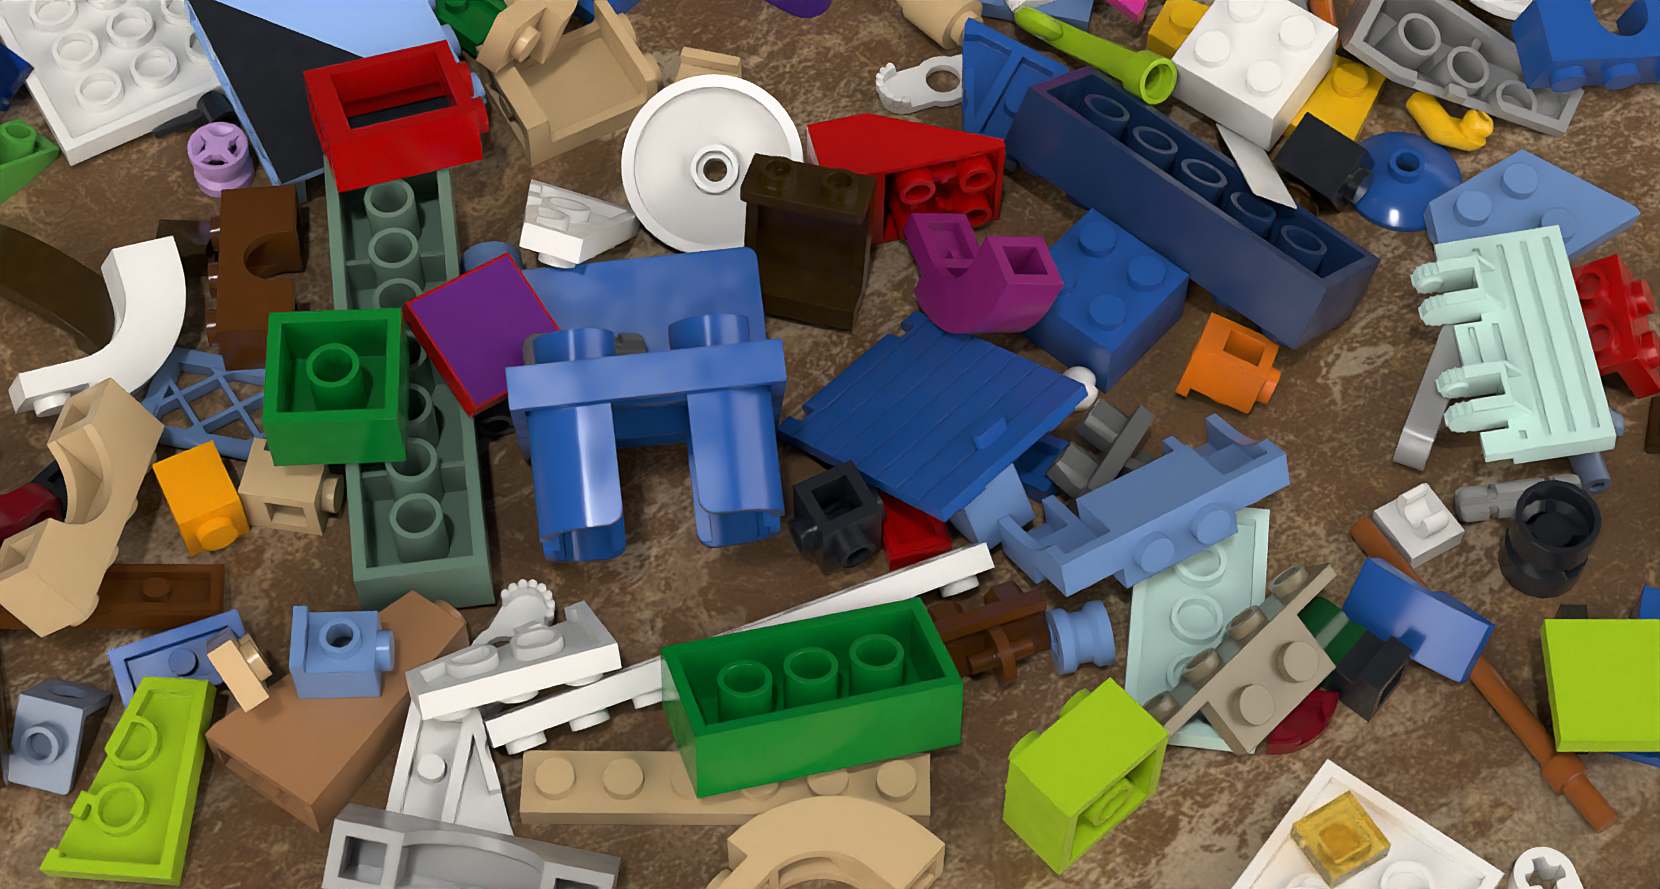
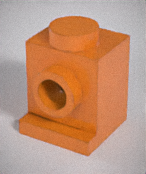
[1175,312,1282,414]

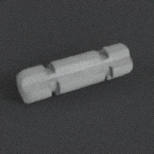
[1454,473,1582,523]

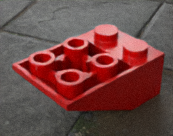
[807,113,1006,246]

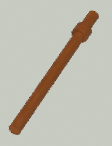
[1349,517,1619,833]

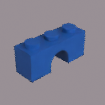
[1511,0,1660,93]

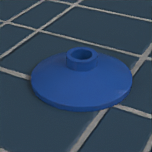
[1349,132,1463,232]

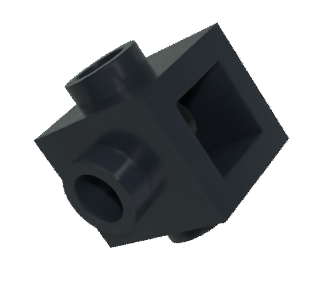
[788,460,887,575]

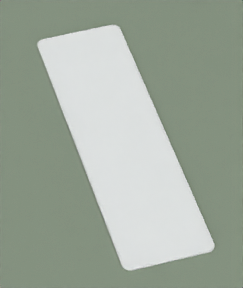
[1216,123,1297,209]

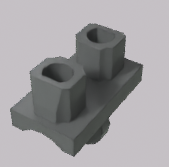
[1045,398,1156,519]

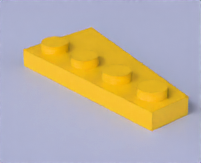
[1146,0,1387,142]

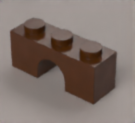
[206,184,304,371]

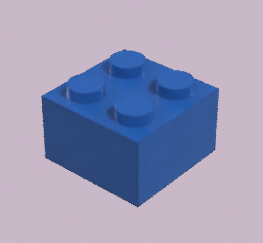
[1019,208,1190,394]

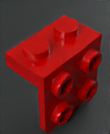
[1571,254,1660,399]

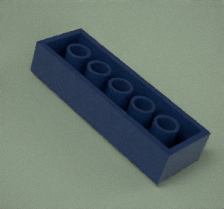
[1004,65,1381,350]

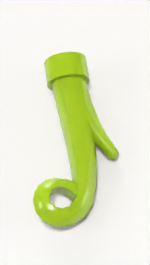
[1014,6,1177,104]

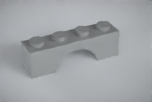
[321,803,621,889]

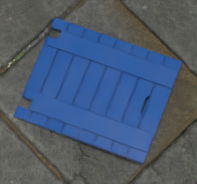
[775,311,1088,522]

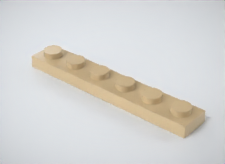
[520,750,931,827]

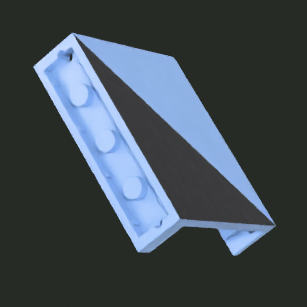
[184,0,487,204]

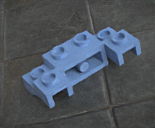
[997,413,1290,597]

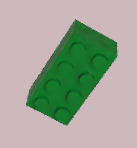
[660,597,964,799]

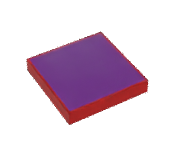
[401,252,560,418]

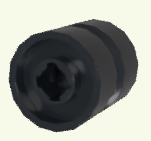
[1498,480,1602,599]

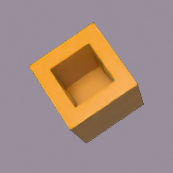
[151,440,251,557]

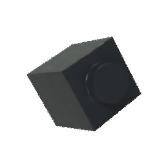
[1272,112,1375,213]

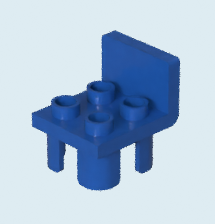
[505,247,787,563]

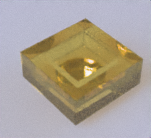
[1289,790,1391,889]

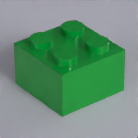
[262,308,410,466]

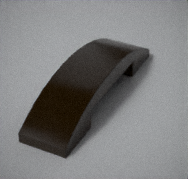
[0,224,115,356]

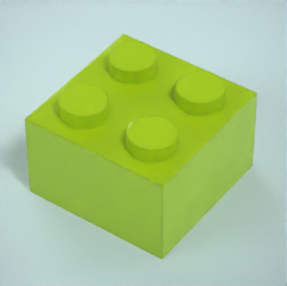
[1002,677,1169,875]

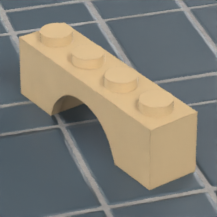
[0,377,165,638]

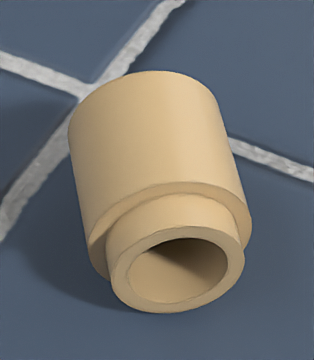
[896,0,983,50]

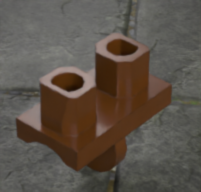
[927,580,1050,685]

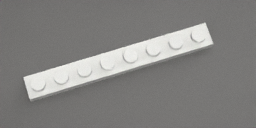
[482,542,994,755]

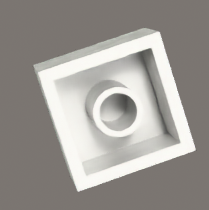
[1170,0,1339,152]

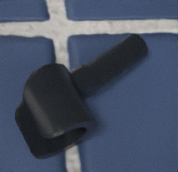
[152,91,241,138]

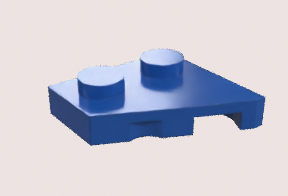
[961,17,1070,173]

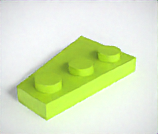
[39,676,217,886]

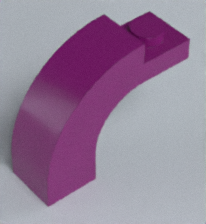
[903,213,1064,333]

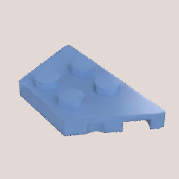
[1423,149,1641,293]

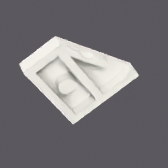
[386,699,514,836]

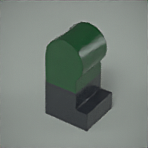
[1297,596,1413,722]

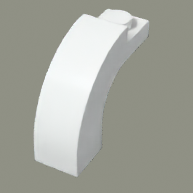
[8,236,186,417]

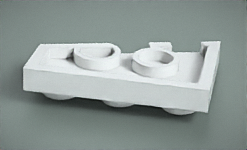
[519,179,641,268]
[405,600,622,721]

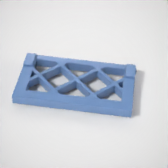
[141,346,266,460]

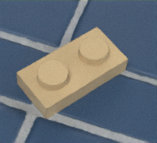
[206,626,272,713]

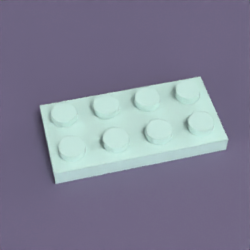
[1124,507,1270,754]

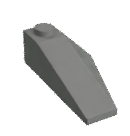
[1339,0,1584,138]

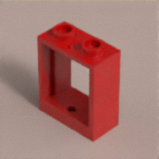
[303,40,489,193]

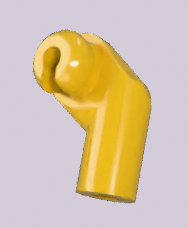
[1406,91,1494,152]

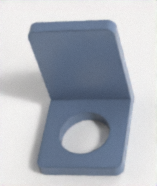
[8,678,111,795]

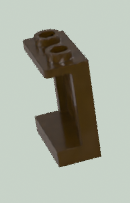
[740,153,877,331]

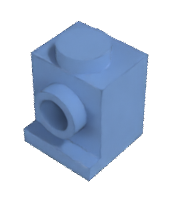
[289,606,395,699]

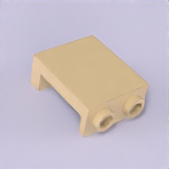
[476,0,663,166]

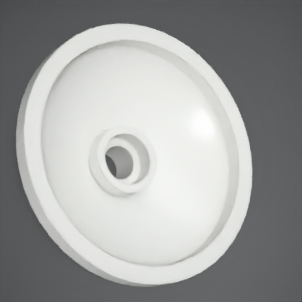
[621,74,804,253]

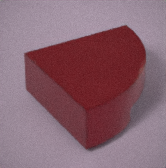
[1266,689,1339,755]

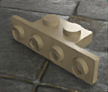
[1142,563,1337,755]

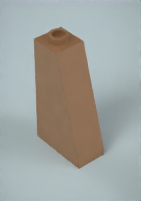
[205,590,470,834]

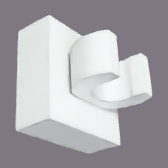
[1372,483,1465,569]

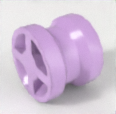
[187,122,255,199]

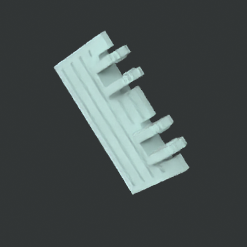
[1410,225,1616,464]

